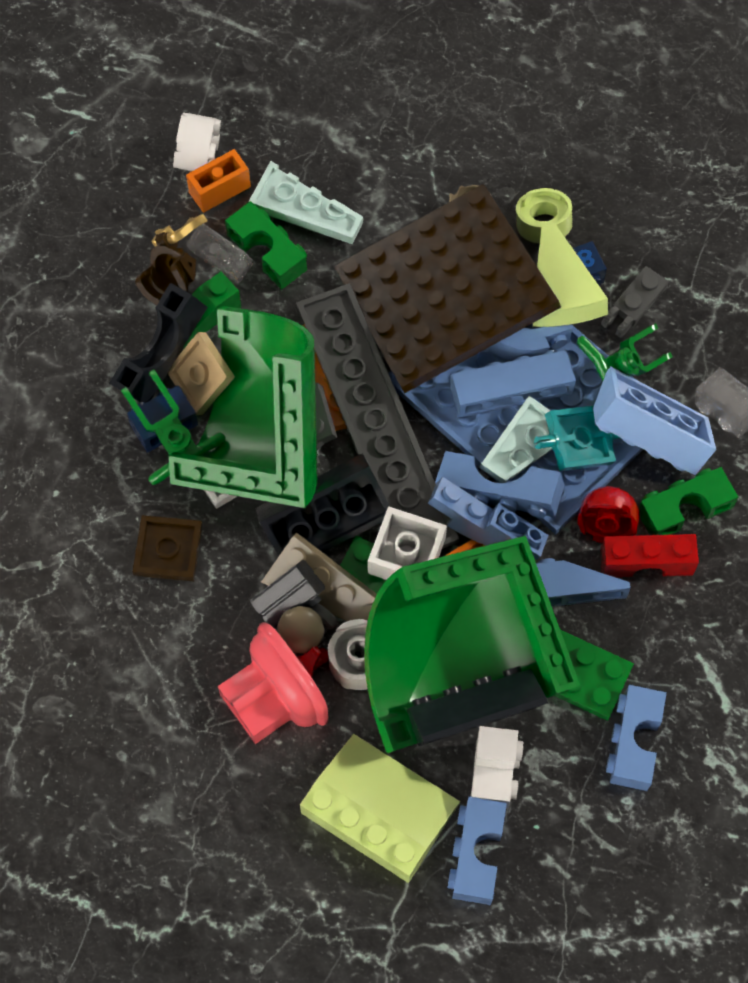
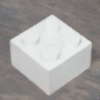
[368,506,447,580]

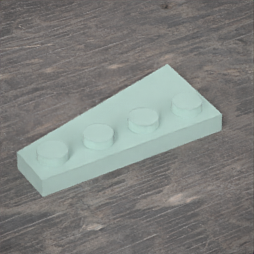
[249,161,363,244]

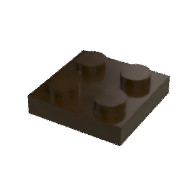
[132,515,202,582]

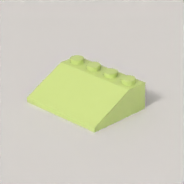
[300,734,460,883]

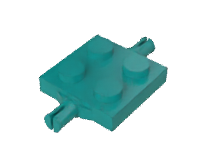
[534,406,621,471]

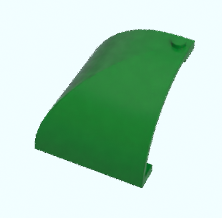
[169,306,317,508]
[364,536,580,753]

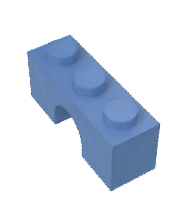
[606,685,667,791]
[447,796,507,905]

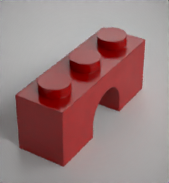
[600,534,699,577]

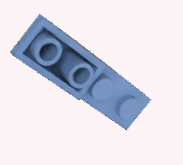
[428,477,549,560]

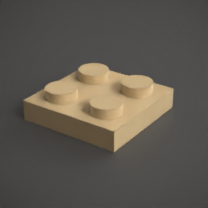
[168,332,235,415]

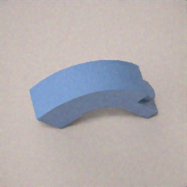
[487,325,573,361]

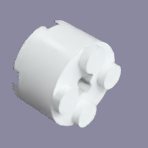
[173,112,221,171]
[328,619,368,690]

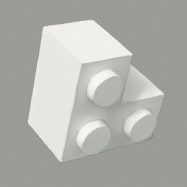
[471,726,523,809]

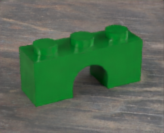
[225,201,307,290]
[638,467,738,535]

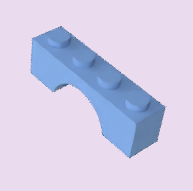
[435,451,564,518]

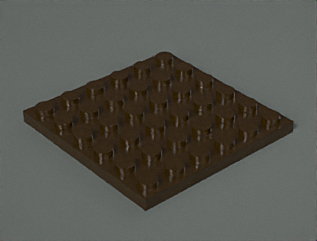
[334,184,561,394]

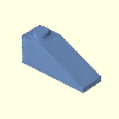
[536,558,630,607]

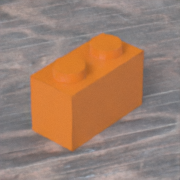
[186,149,251,213]

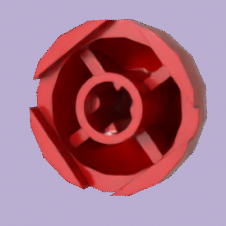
[577,486,639,543]

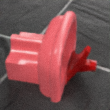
[218,622,329,744]

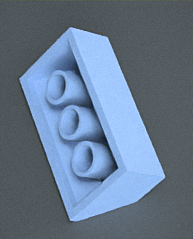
[593,366,716,475]

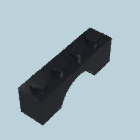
[109,283,208,403]

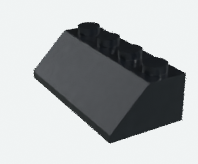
[255,453,390,556]
[407,666,548,747]

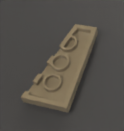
[261,533,377,621]

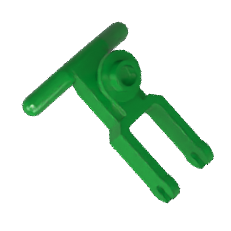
[577,323,673,381]
[121,370,226,485]

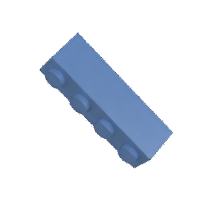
[451,350,576,418]

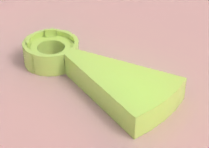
[516,188,608,327]

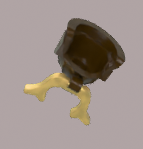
[135,214,208,305]

